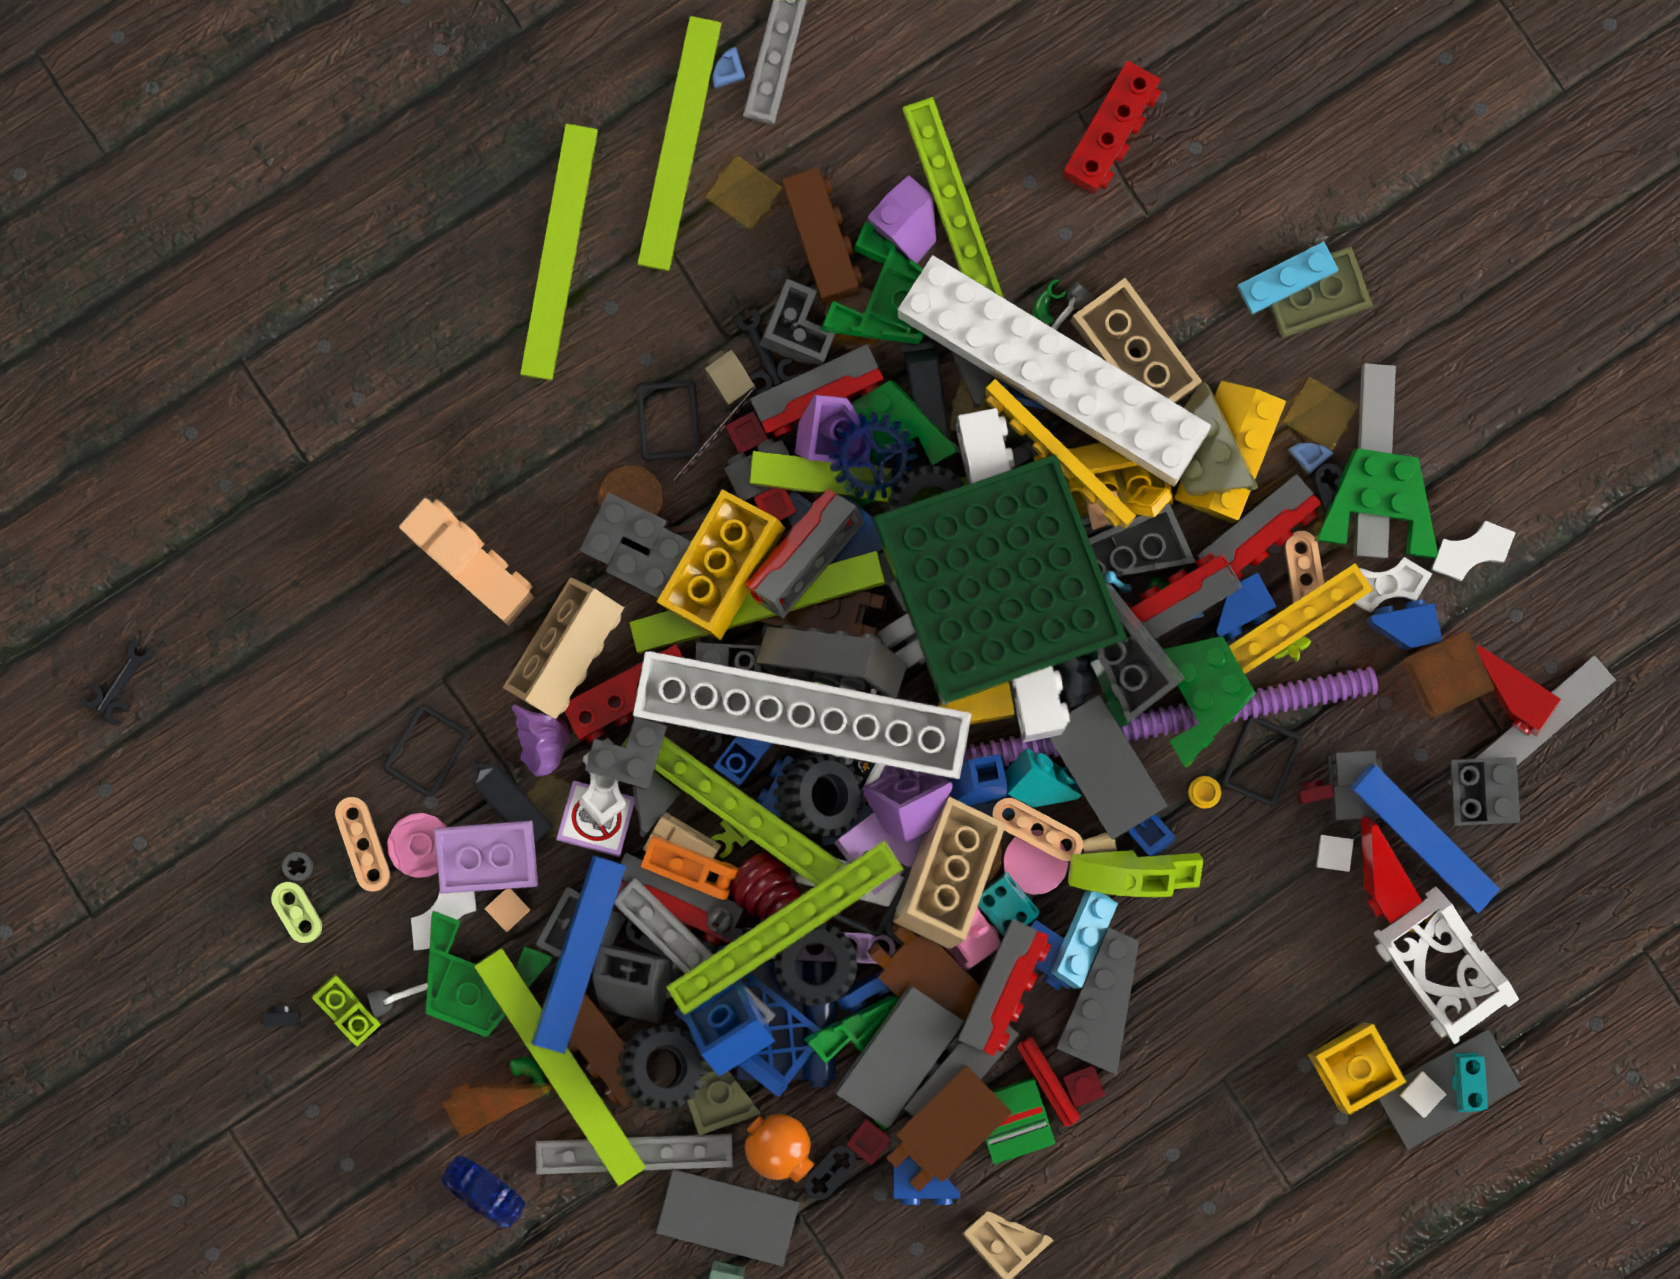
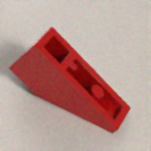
[1473,645,1561,737]
[1361,816,1423,923]

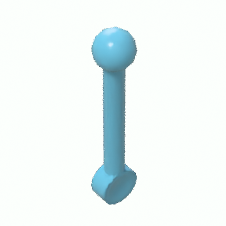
[1103,571,1132,593]

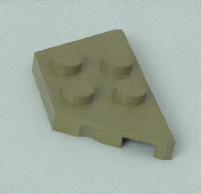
[1180,382,1259,496]

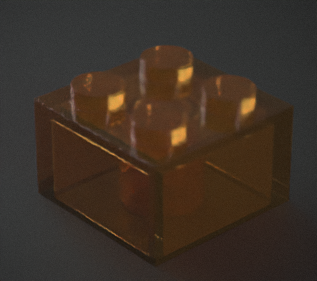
[1403,631,1495,718]

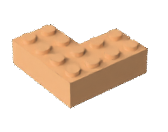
[399,497,535,626]

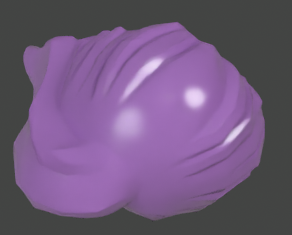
[512,705,570,777]

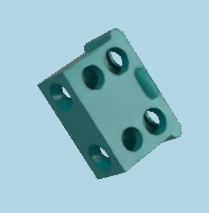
[978,872,1040,936]
[1452,1052,1488,1113]

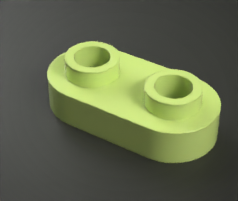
[271,882,322,943]

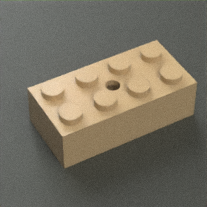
[1071,278,1202,403]
[503,577,624,719]
[893,797,1006,949]

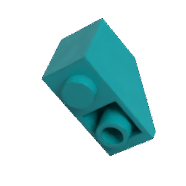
[1004,748,1082,808]

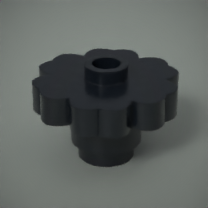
[1052,655,1098,709]

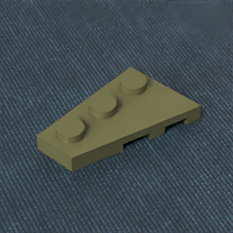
[672,1034,761,1136]

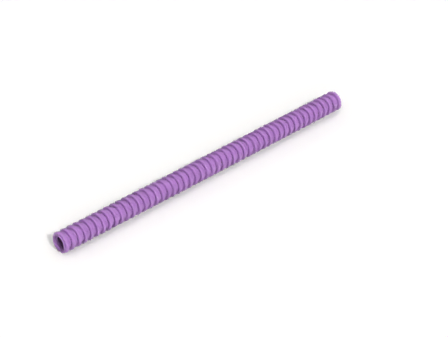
[878,666,1378,779]

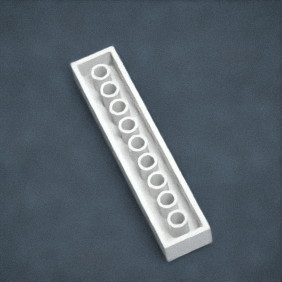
[898,255,1211,487]
[956,408,1070,743]
[633,651,972,779]

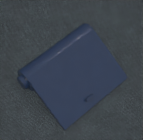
[737,962,836,1087]

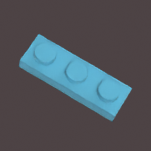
[1237,242,1339,315]
[1050,890,1118,989]

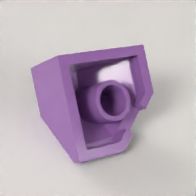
[867,175,937,264]
[795,395,873,465]
[861,772,952,843]

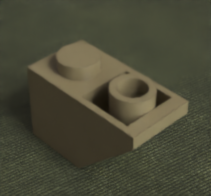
[705,350,755,409]

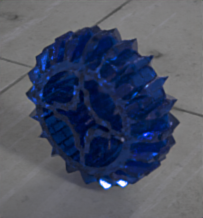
[828,411,917,500]
[440,1156,525,1228]

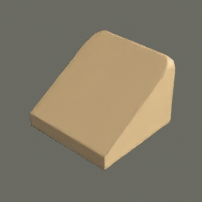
[1082,833,1117,854]

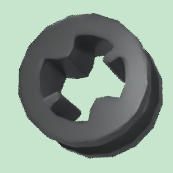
[282,852,313,881]

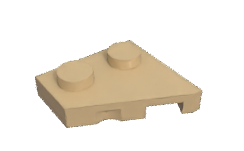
[962,1211,1053,1279]

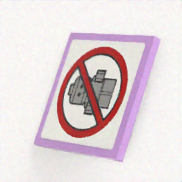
[556,781,635,857]

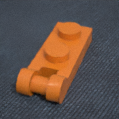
[641,835,738,900]

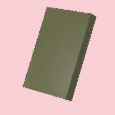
[1270,246,1373,339]

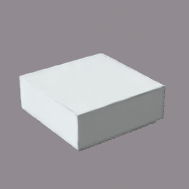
[1316,835,1354,872]
[1399,1071,1447,1118]

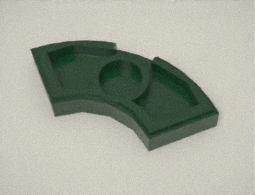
[1088,651,1131,728]

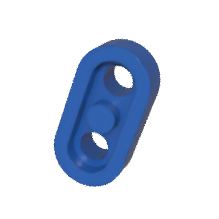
[836,969,891,1013]

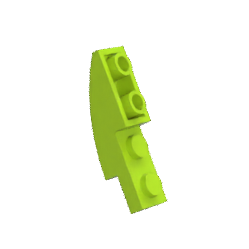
[1068,850,1203,897]

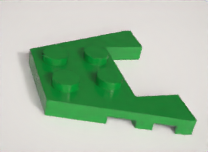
[820,221,924,344]
[850,381,961,508]
[1314,448,1438,559]
[1163,636,1256,768]
[426,910,552,1037]
[804,994,900,1131]

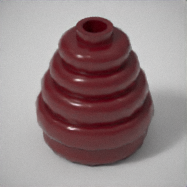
[730,852,799,921]

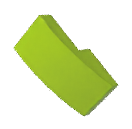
[311,973,381,1047]

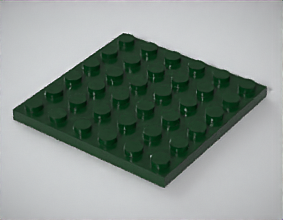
[872,454,1127,705]

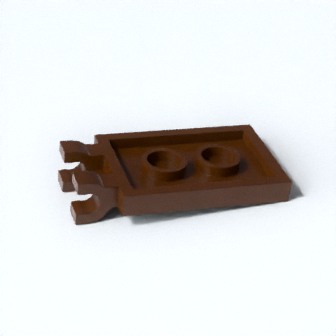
[758,590,889,637]
[867,923,981,1035]
[886,1065,1012,1192]

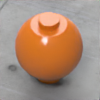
[745,1114,814,1183]

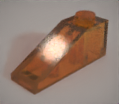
[443,1083,553,1138]

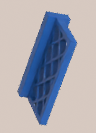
[675,972,821,1097]

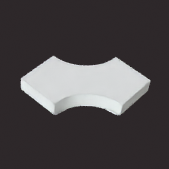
[1431,521,1515,581]
[1354,557,1432,613]
[579,738,626,827]
[411,891,477,950]

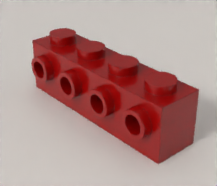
[1062,60,1162,195]
[564,644,683,743]

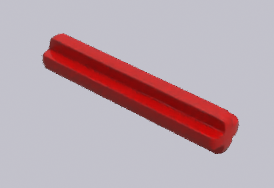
[1016,1037,1080,1127]

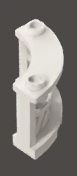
[1373,887,1519,1044]

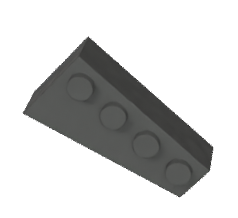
[1089,503,1195,578]
[1097,582,1185,723]
[756,624,907,699]
[1054,928,1139,1075]

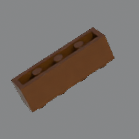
[782,167,863,306]
[543,991,656,1107]

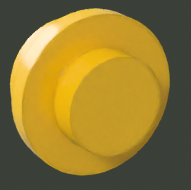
[1188,776,1221,809]

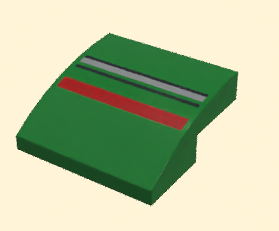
[986,1077,1056,1165]

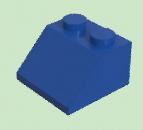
[684,979,775,1076]

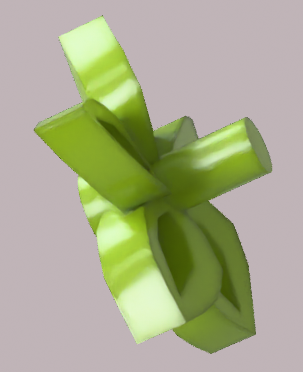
[1274,636,1311,661]

